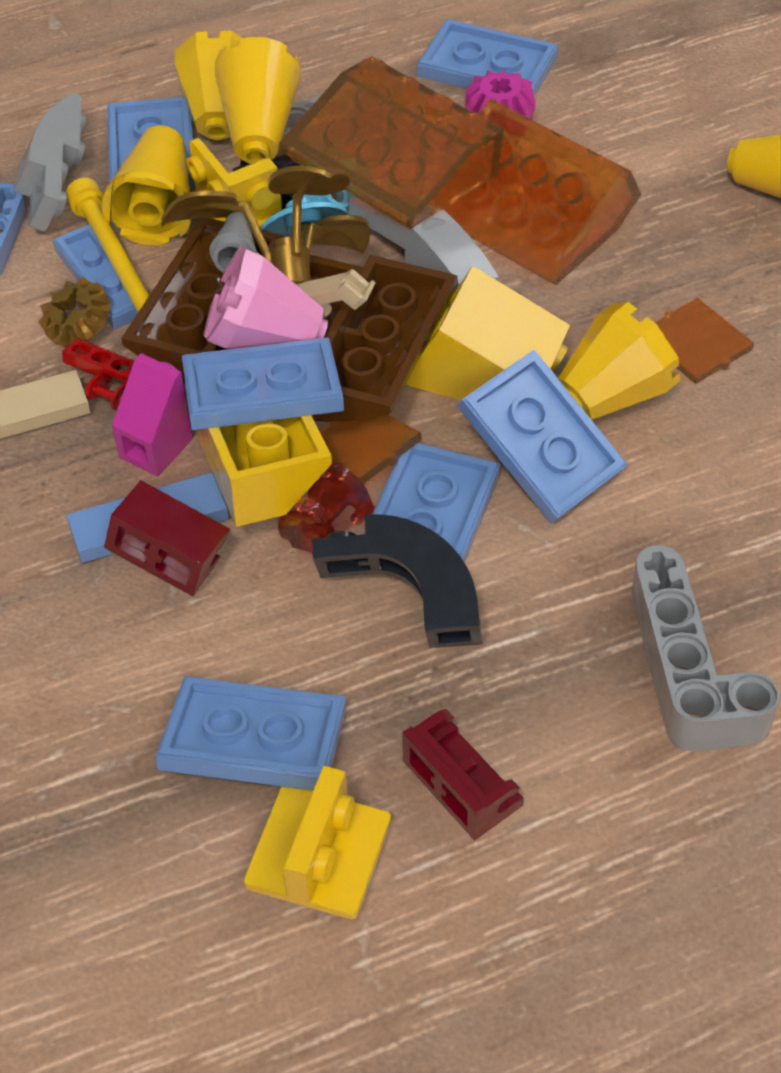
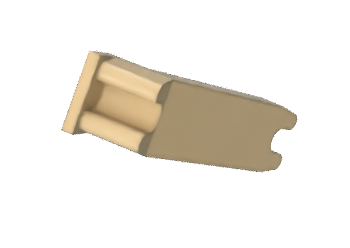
[296,269,376,318]

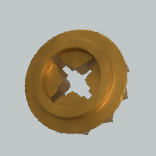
[39,277,110,346]

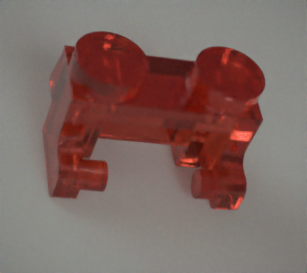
[278,463,375,555]

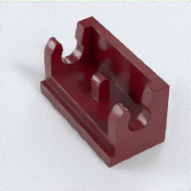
[104,480,230,597]
[402,709,524,841]

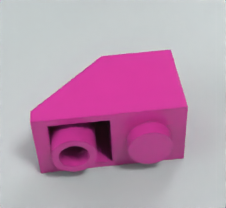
[112,353,193,477]

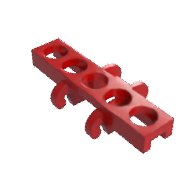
[62,338,134,410]

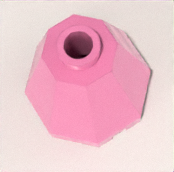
[203,245,328,349]

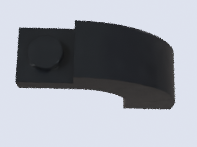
[312,514,483,648]

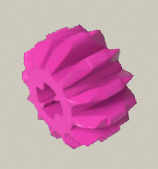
[465,69,536,137]

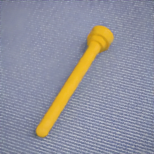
[66,178,149,313]

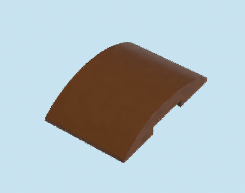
[121,218,458,422]

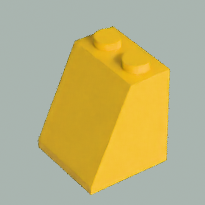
[406,265,570,400]

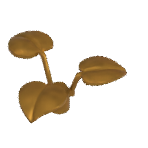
[161,166,370,284]

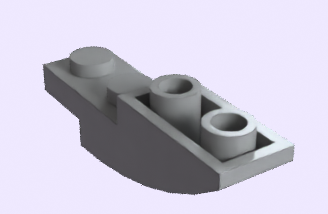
[13,93,86,231]
[349,186,499,294]

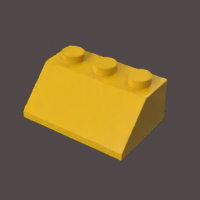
[197,415,332,527]

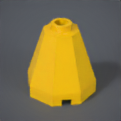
[175,30,243,140]
[558,302,681,420]

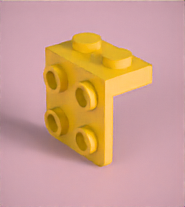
[187,138,282,228]

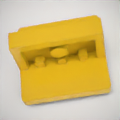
[244,765,391,920]

